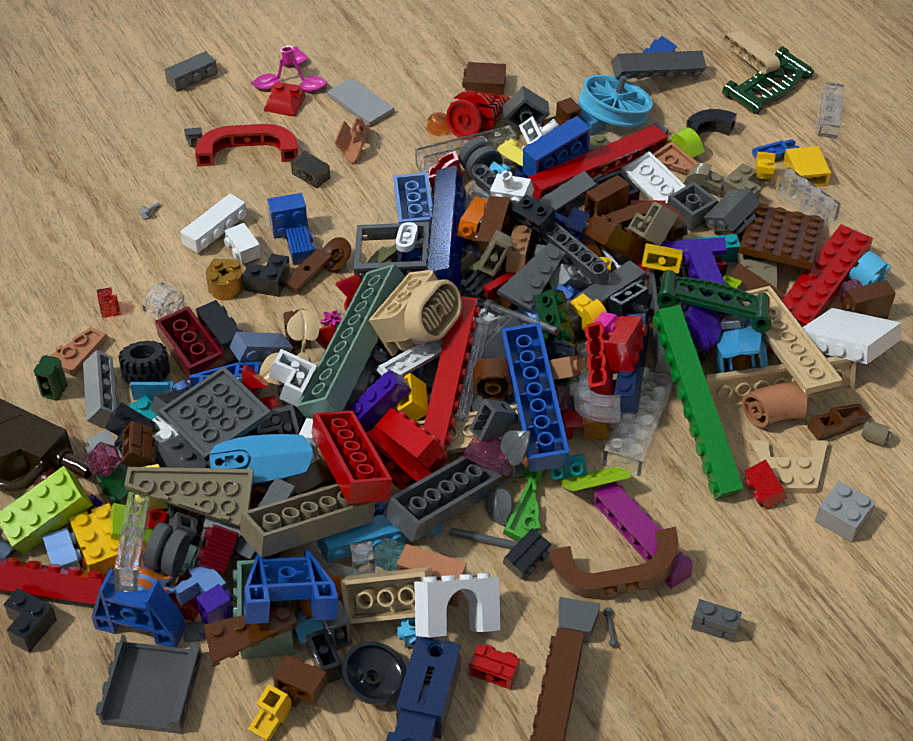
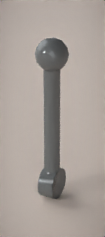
[603,607,617,647]

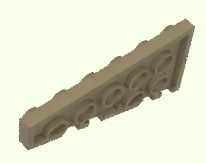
[125,467,255,527]

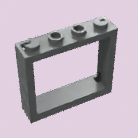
[353,222,431,280]

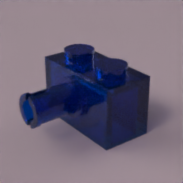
[555,207,590,241]

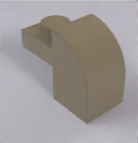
[683,163,725,192]

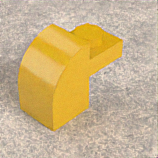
[754,151,776,180]
[569,294,607,331]
[248,684,291,741]

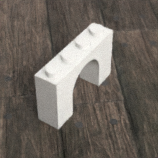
[414,573,500,638]

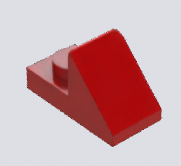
[242,365,269,398]

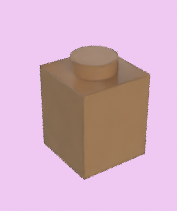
[549,355,582,380]

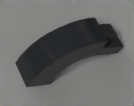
[686,109,737,136]

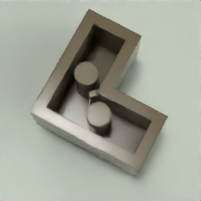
[720,163,761,200]
[628,201,678,246]

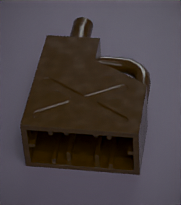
[0,399,94,493]

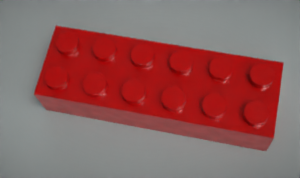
[311,411,392,504]

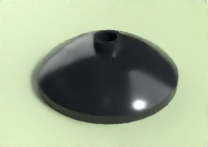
[341,641,407,705]

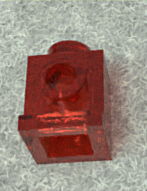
[97,287,121,318]

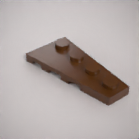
[204,603,297,667]

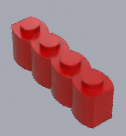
[585,321,615,400]

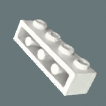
[180,194,247,254]

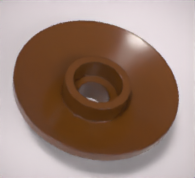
[323,237,351,271]

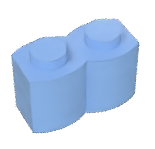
[42,527,82,569]

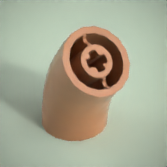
[742,382,808,428]

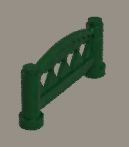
[722,46,814,113]
[657,270,772,333]

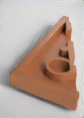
[653,141,698,174]

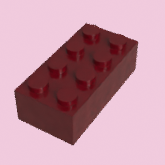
[155,306,226,380]

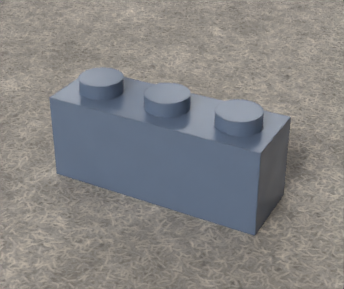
[229,332,293,362]

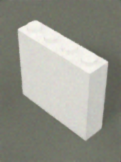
[802,308,901,364]

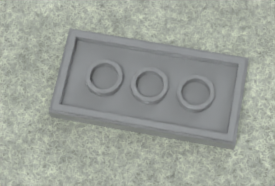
[327,78,394,126]

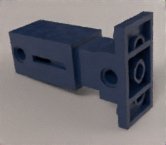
[386,636,461,741]

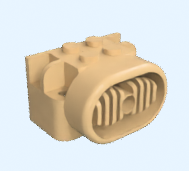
[368,270,462,356]

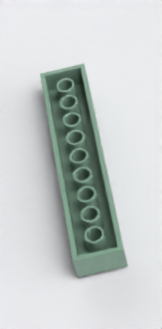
[296,264,405,419]

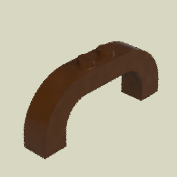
[580,201,688,257]
[550,527,680,598]

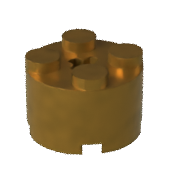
[205,258,244,300]

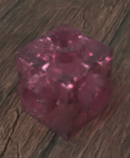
[86,442,121,477]

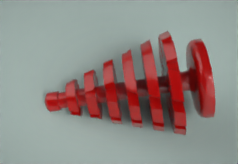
[446,90,510,141]

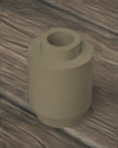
[861,421,893,446]

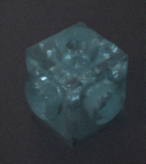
[373,538,406,571]

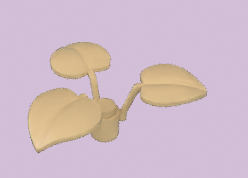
[259,310,320,385]

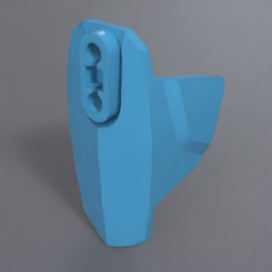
[715,319,768,373]
[209,434,313,490]

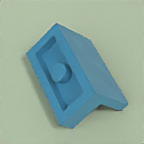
[130,380,174,400]

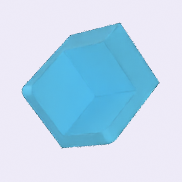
[294,618,324,644]

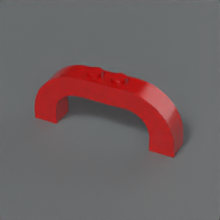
[195,124,299,167]

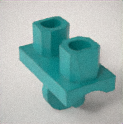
[549,453,588,481]

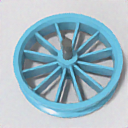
[579,75,653,127]

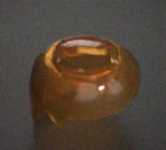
[426,112,450,136]

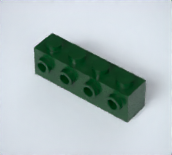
[534,289,575,347]

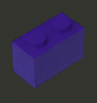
[196,584,234,624]

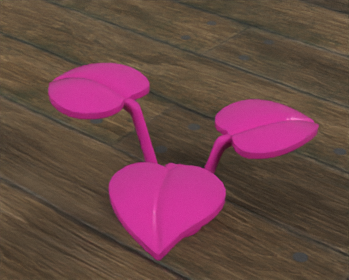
[250,46,327,92]

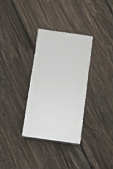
[622,151,685,204]

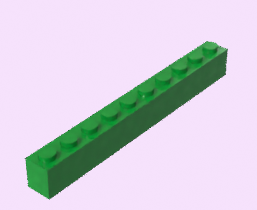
[653,305,744,500]

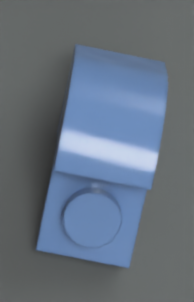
[174,567,227,605]

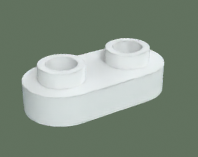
[396,222,418,252]

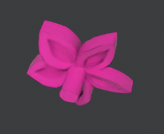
[321,310,342,326]

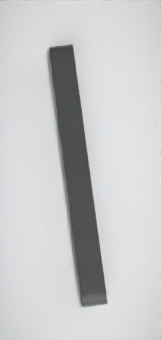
[472,164,609,284]

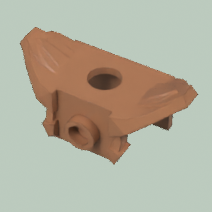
[334,118,370,163]

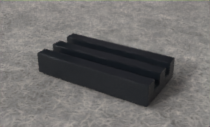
[461,269,498,298]

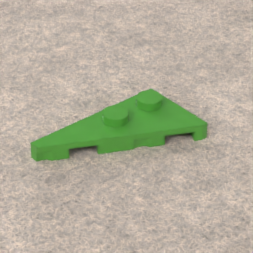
[503,476,540,541]

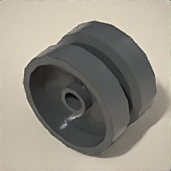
[459,137,502,179]
[143,522,191,577]

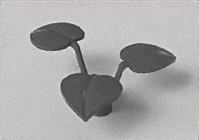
[464,430,530,526]

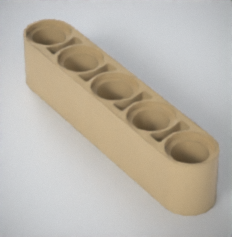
[724,30,780,74]

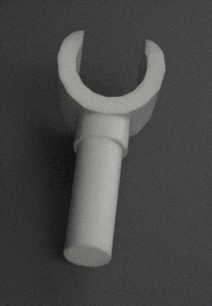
[140,202,160,220]

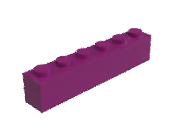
[593,482,693,588]

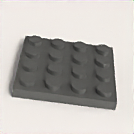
[158,366,272,462]

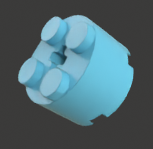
[848,251,892,287]

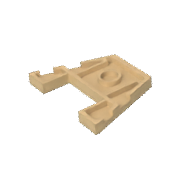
[749,440,828,493]

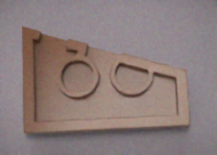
[41,327,107,376]

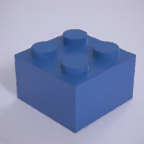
[267,193,309,239]

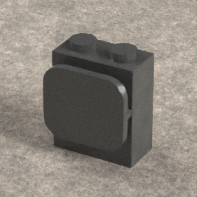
[704,189,760,235]

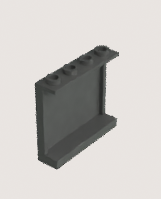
[96,634,203,734]

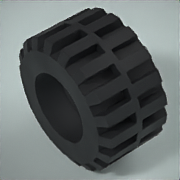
[118,341,170,384]

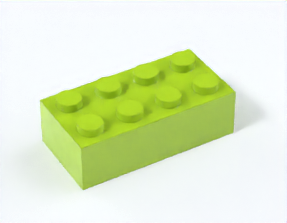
[0,466,93,554]

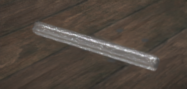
[456,322,488,422]

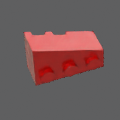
[603,316,647,372]

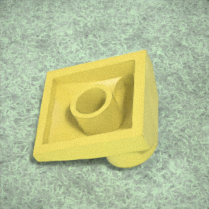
[497,138,525,167]

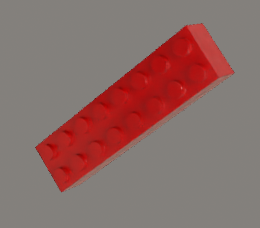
[782,224,873,327]

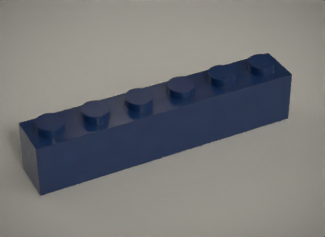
[614,313,650,413]

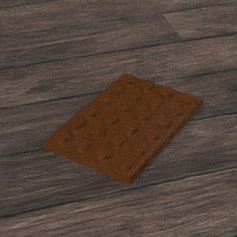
[738,203,825,270]

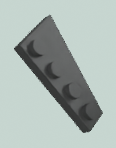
[496,243,565,312]

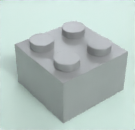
[815,481,876,543]

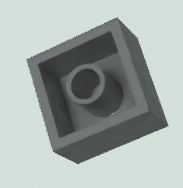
[502,86,550,131]
[667,182,718,231]

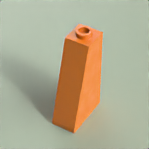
[457,196,488,240]

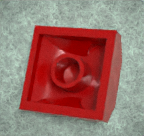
[264,82,306,117]

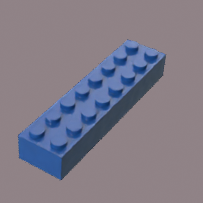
[501,322,570,472]

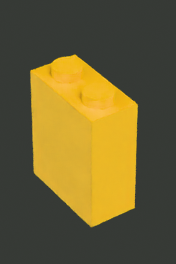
[783,146,831,189]

